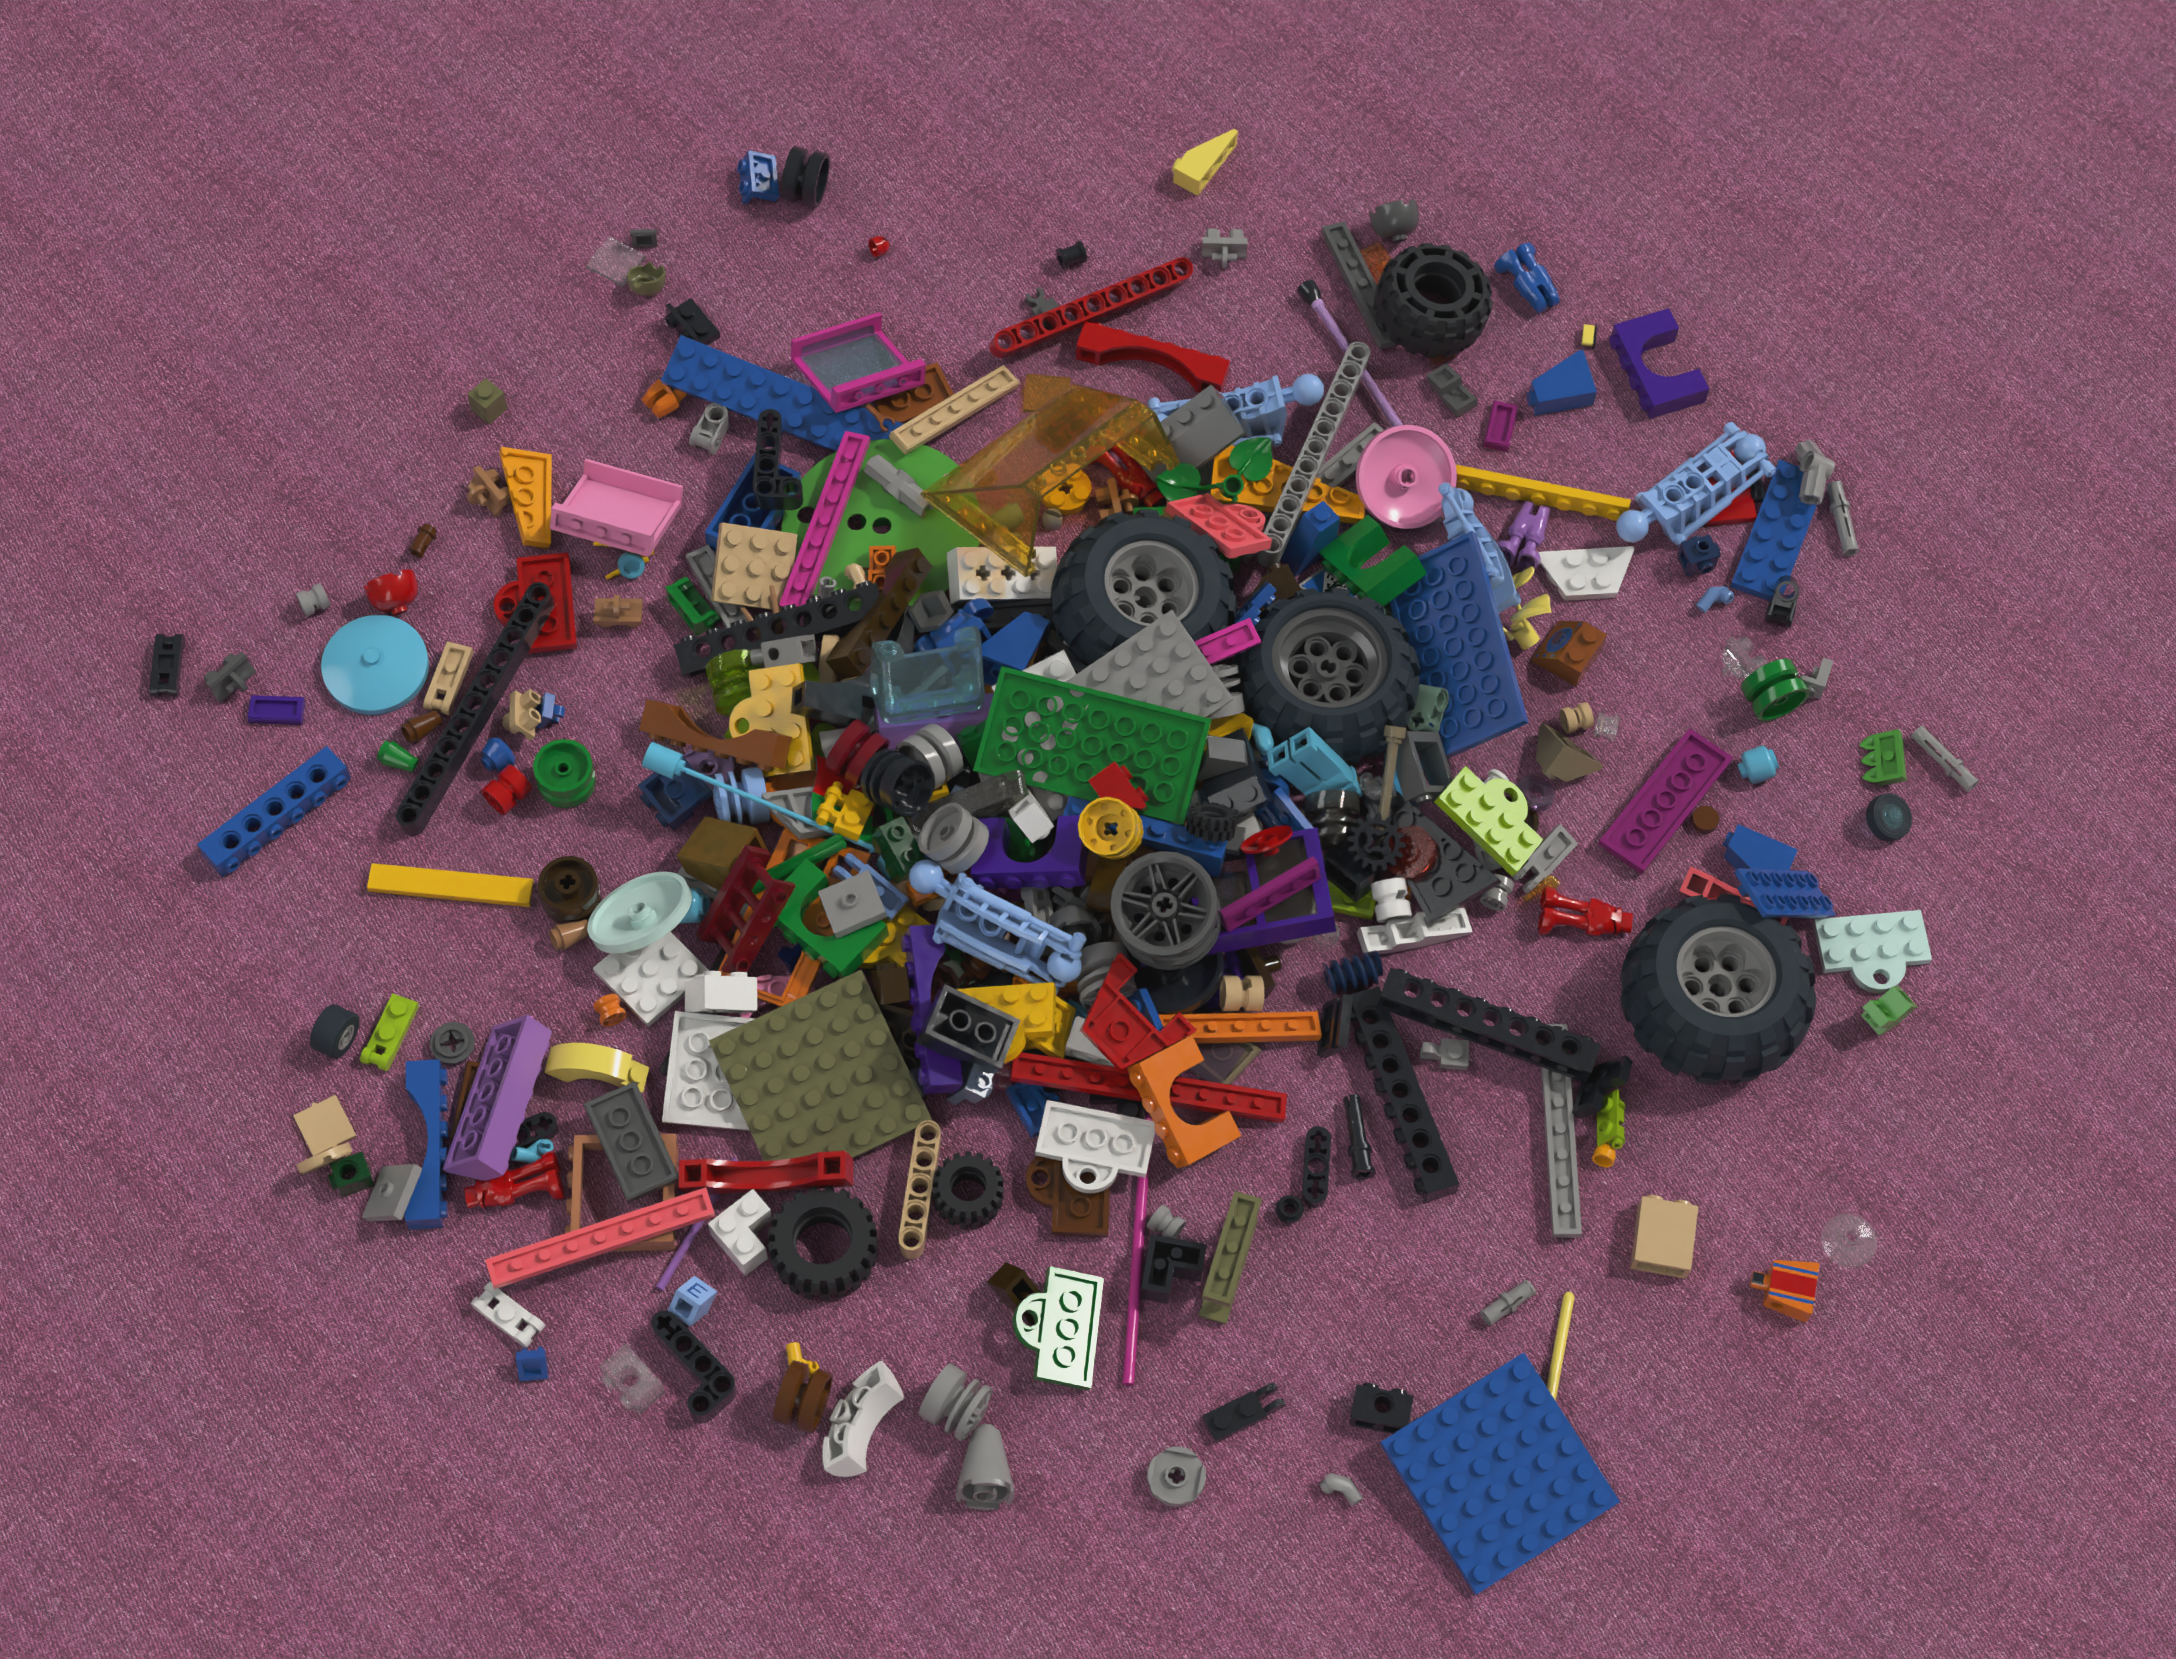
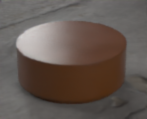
[1691,806,1720,834]

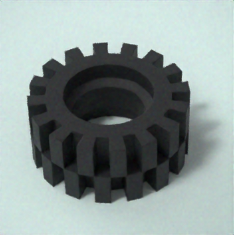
[1186,802,1238,842]

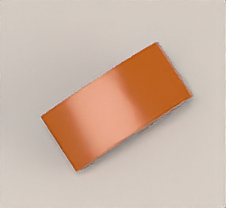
[868,545,897,592]

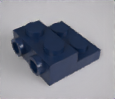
[637,752,713,831]

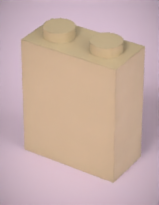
[1630,1195,1698,1279]

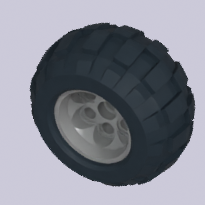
[1050,509,1237,665]
[1620,894,1817,1085]

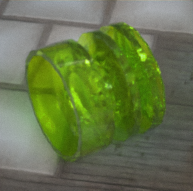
[705,649,762,717]

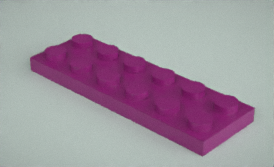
[1598,728,1734,875]

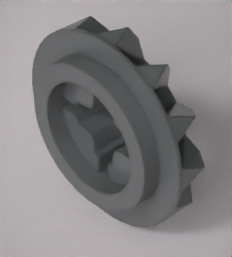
[430,1022,475,1065]

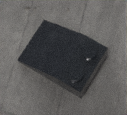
[1203,728,1274,819]
[916,984,1021,1070]

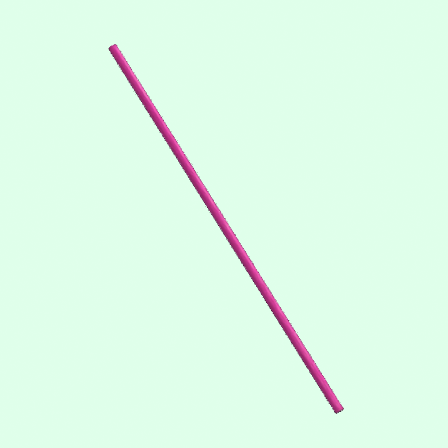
[1123,903,1168,1386]

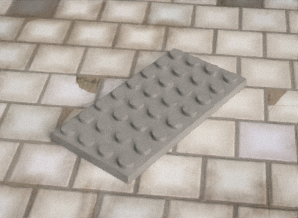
[1002,610,1233,822]

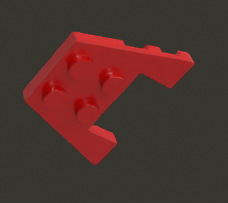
[1080,952,1196,1071]

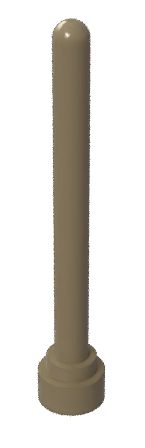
[1374,725,1406,847]

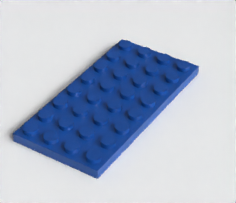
[1390,531,1529,759]

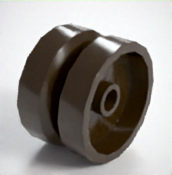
[538,856,602,924]

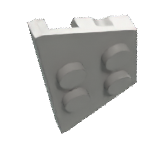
[761,786,833,840]

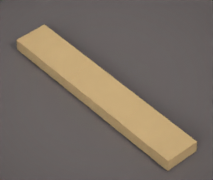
[889,365,1020,455]

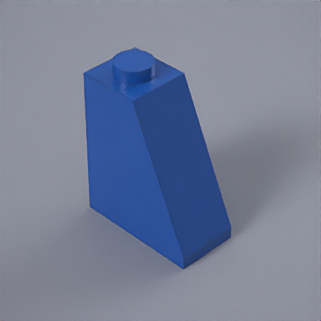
[1526,350,1597,416]
[1280,501,1340,577]
[1722,824,1798,870]

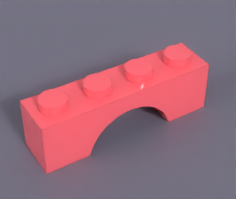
[1679,866,1788,926]

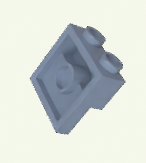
[946,1060,999,1105]

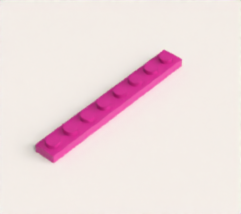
[779,431,871,616]

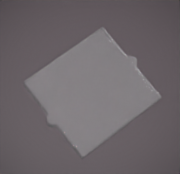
[586,236,646,287]

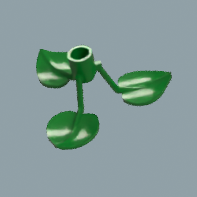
[1156,437,1272,504]

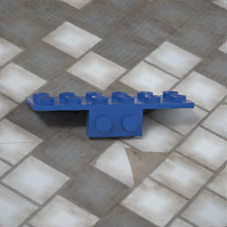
[1734,868,1836,918]

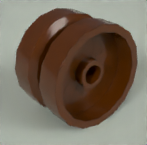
[773,1360,834,1434]

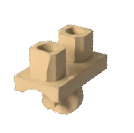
[502,689,541,741]

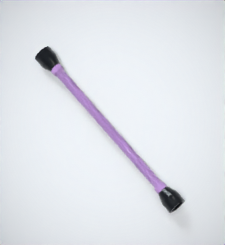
[1297,280,1403,427]

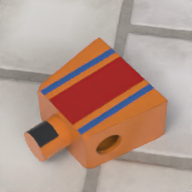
[1749,1260,1820,1322]

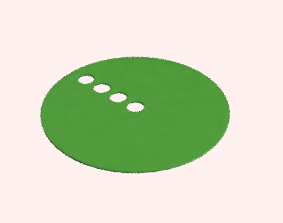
[781,439,983,611]

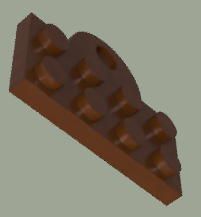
[1026,1156,1110,1238]

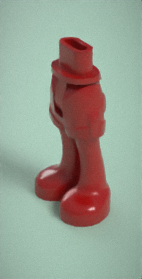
[1083,429,1165,507]
[1538,886,1633,936]
[464,1150,565,1209]

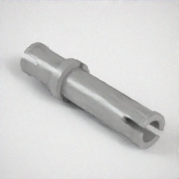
[1826,481,1859,556]
[1911,725,1979,792]

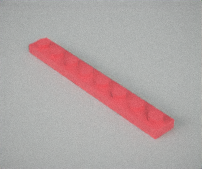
[485,1187,715,1289]

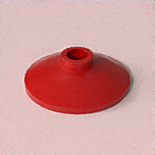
[1240,825,1293,856]

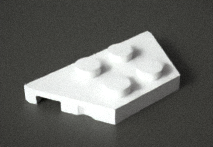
[1538,546,1634,601]

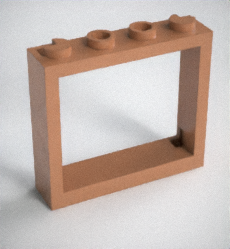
[565,1134,678,1251]

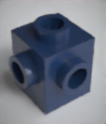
[1677,534,1721,577]

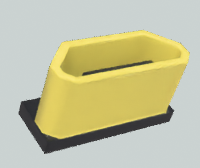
[1581,324,1597,349]

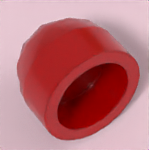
[868,236,889,258]

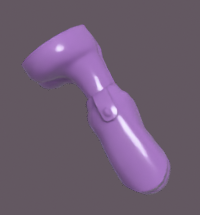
[1497,501,1550,571]

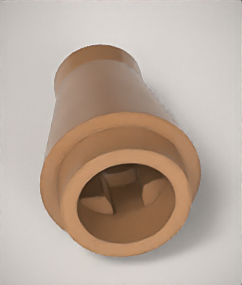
[549,919,589,951]

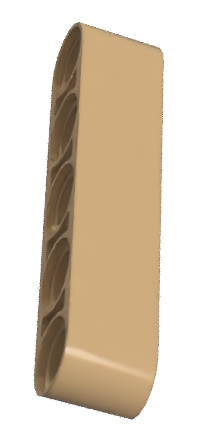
[899,1120,941,1259]

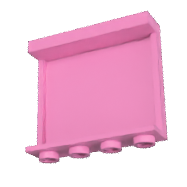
[550,459,683,557]

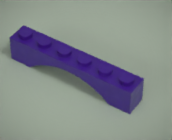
[901,925,963,1094]

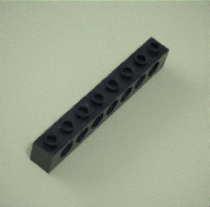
[674,581,881,678]
[1376,968,1601,1083]
[1349,986,1460,1203]

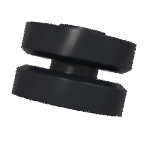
[781,146,830,207]

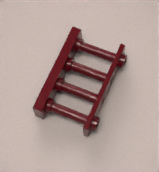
[696,845,796,973]

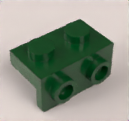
[871,817,927,884]

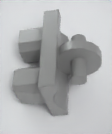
[1201,229,1248,268]

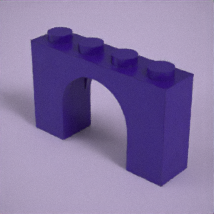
[1609,308,1709,419]
[970,815,1088,890]

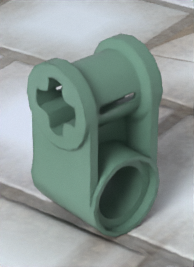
[1407,684,1449,732]

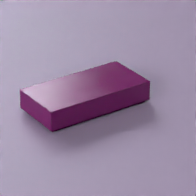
[1483,400,1518,452]

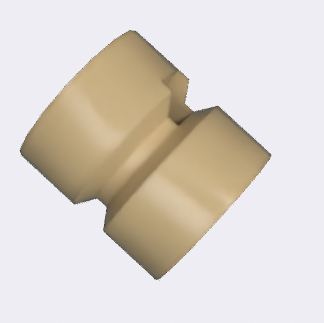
[1219,976,1264,1012]

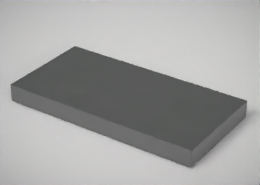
[583,1081,679,1203]

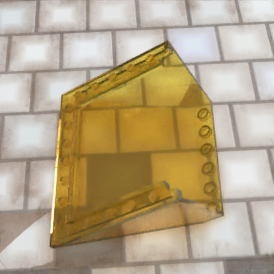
[921,384,1179,578]

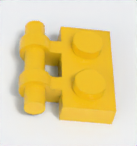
[816,781,875,842]

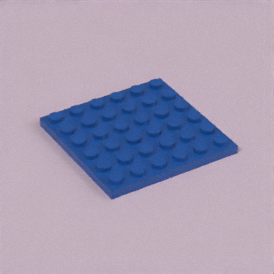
[1379,1352,1620,1595]

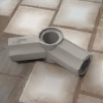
[1794,440,1835,505]

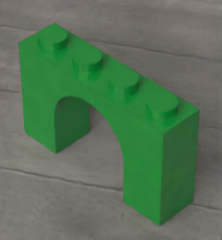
[1319,515,1427,606]
[773,858,889,979]

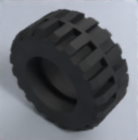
[768,1186,878,1301]

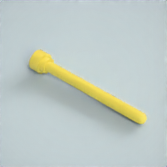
[1546,1292,1574,1401]

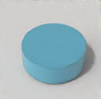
[617,551,645,579]

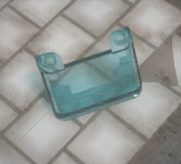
[869,626,985,724]

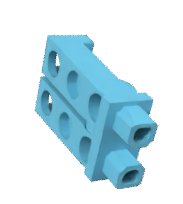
[1267,727,1363,812]

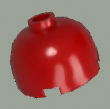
[363,569,418,616]

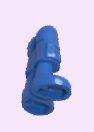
[1494,243,1560,314]

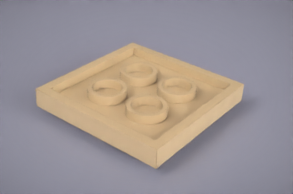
[711,523,798,612]

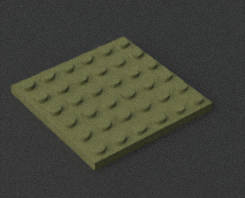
[708,970,932,1193]

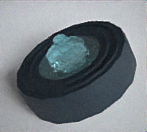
[1866,793,1912,842]

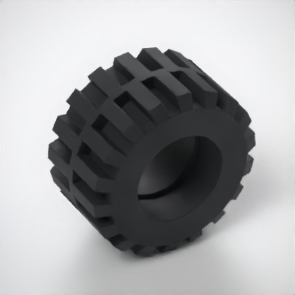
[933,1151,1004,1229]

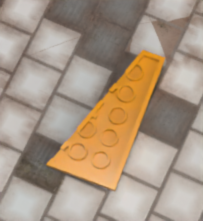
[1210,445,1365,524]

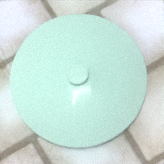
[587,872,692,953]

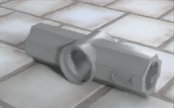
[864,454,936,518]

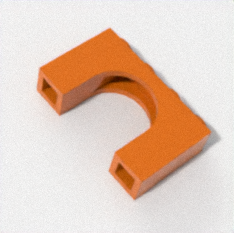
[1127,1035,1241,1168]

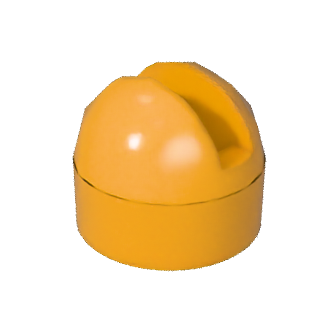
[1592,1143,1616,1168]

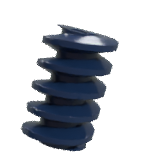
[1322,950,1383,995]

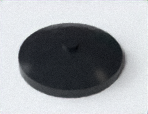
[1126,925,1224,1015]

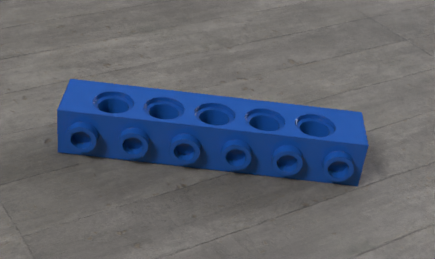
[197,746,351,877]

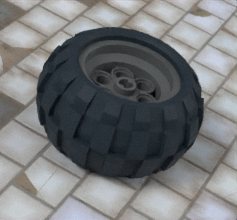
[1233,588,1420,767]

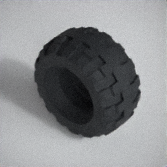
[1374,243,1493,358]

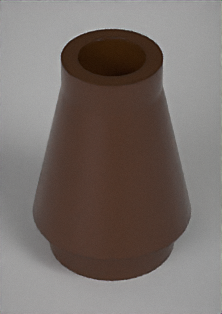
[400,710,442,743]

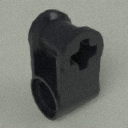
[1764,575,1799,628]

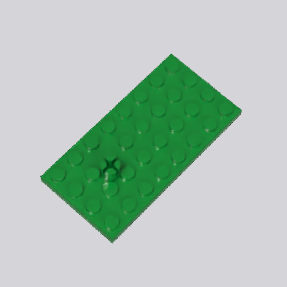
[973,666,1212,826]

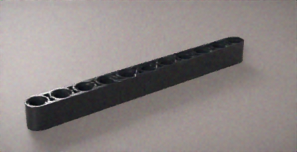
[396,582,555,836]

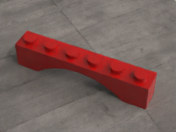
[1076,321,1230,393]
[679,1151,853,1195]

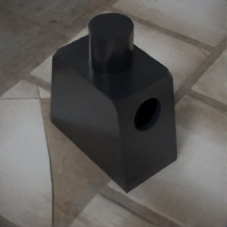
[1323,842,1384,903]

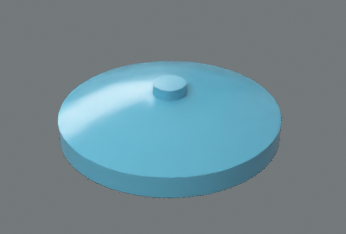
[321,615,429,715]

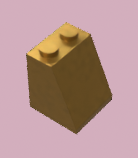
[677,816,771,904]

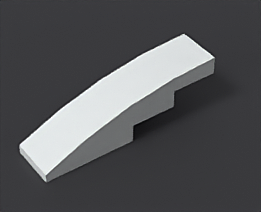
[1356,908,1473,956]

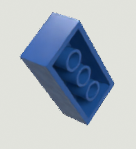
[705,453,801,552]

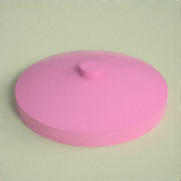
[1356,425,1457,529]

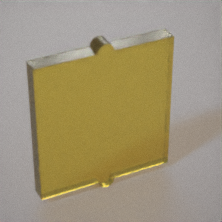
[1022,374,1071,415]

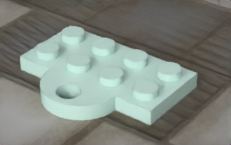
[1813,910,1932,994]

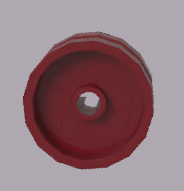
[824,719,890,789]

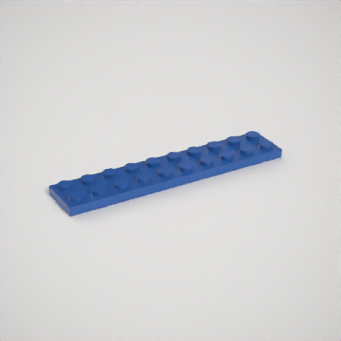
[661,335,903,452]

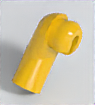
[786,1342,819,1379]

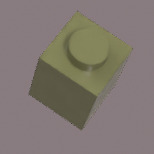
[467,378,508,425]

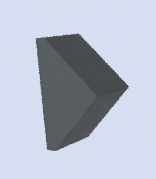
[1197,735,1248,782]

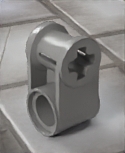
[689,403,730,455]

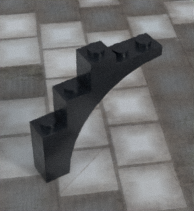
[791,605,923,727]

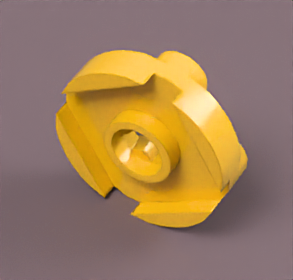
[1040,465,1091,515]

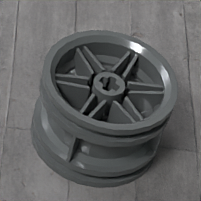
[1111,851,1222,970]

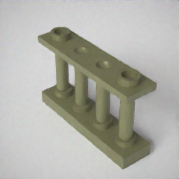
[1199,1191,1262,1325]

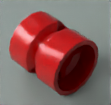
[481,764,533,815]

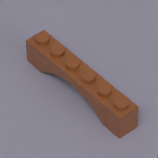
[639,699,792,772]

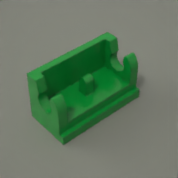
[665,577,721,637]

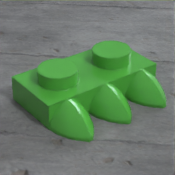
[1860,729,1907,786]

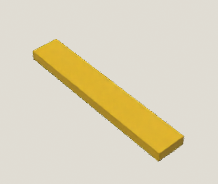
[367,863,534,907]

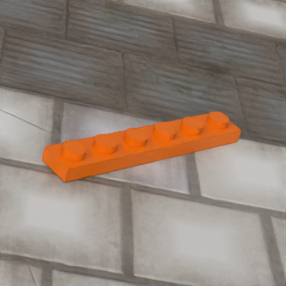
[1159,1011,1322,1044]

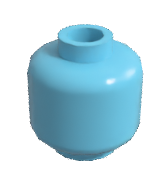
[1737,745,1779,784]
[680,887,710,923]

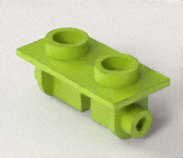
[1597,1089,1625,1149]

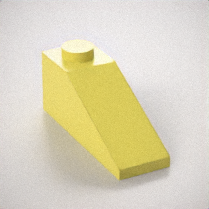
[1172,129,1238,196]

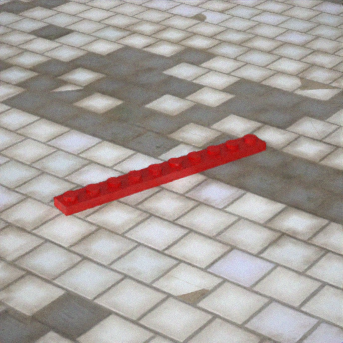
[1009,1052,1287,1123]

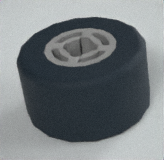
[310,1004,359,1059]

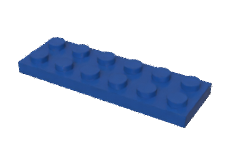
[1730,459,1817,601]

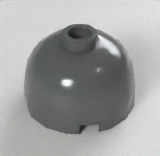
[1369,199,1419,243]
[1047,905,1102,953]

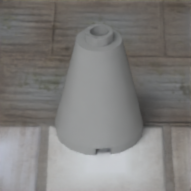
[956,1424,1014,1510]

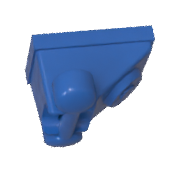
[913,598,994,685]

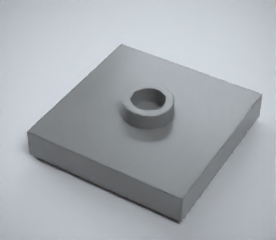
[818,870,888,938]
[362,1164,422,1222]

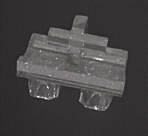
[1721,636,1769,680]

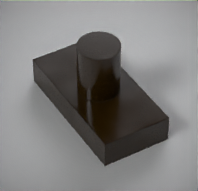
[1236,946,1282,999]

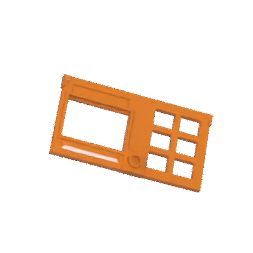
[718,826,872,1007]

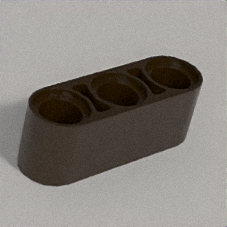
[1087,853,1134,913]

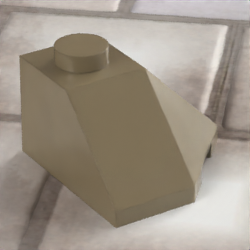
[1536,723,1603,782]

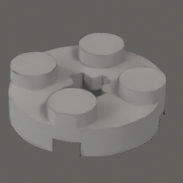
[1147,1447,1206,1507]

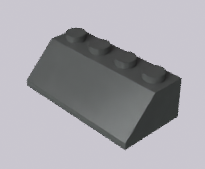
[1129,385,1247,487]

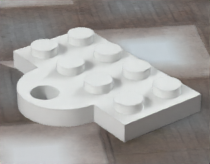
[1035,1100,1155,1193]

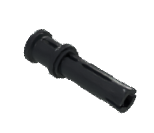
[1343,1094,1376,1180]

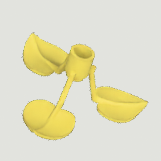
[1503,566,1551,650]

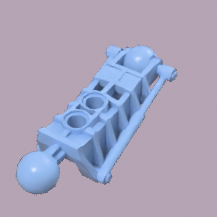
[1144,374,1324,447]
[1616,422,1776,547]
[1438,482,1521,613]
[909,859,1086,995]

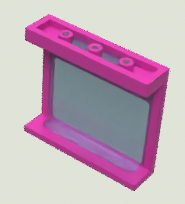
[791,312,926,413]

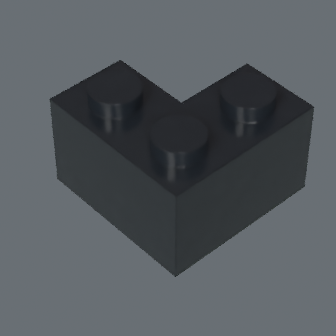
[1140,1234,1207,1304]

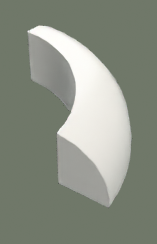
[823,1361,904,1477]

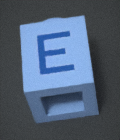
[668,1276,717,1327]

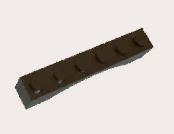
[825,547,933,680]

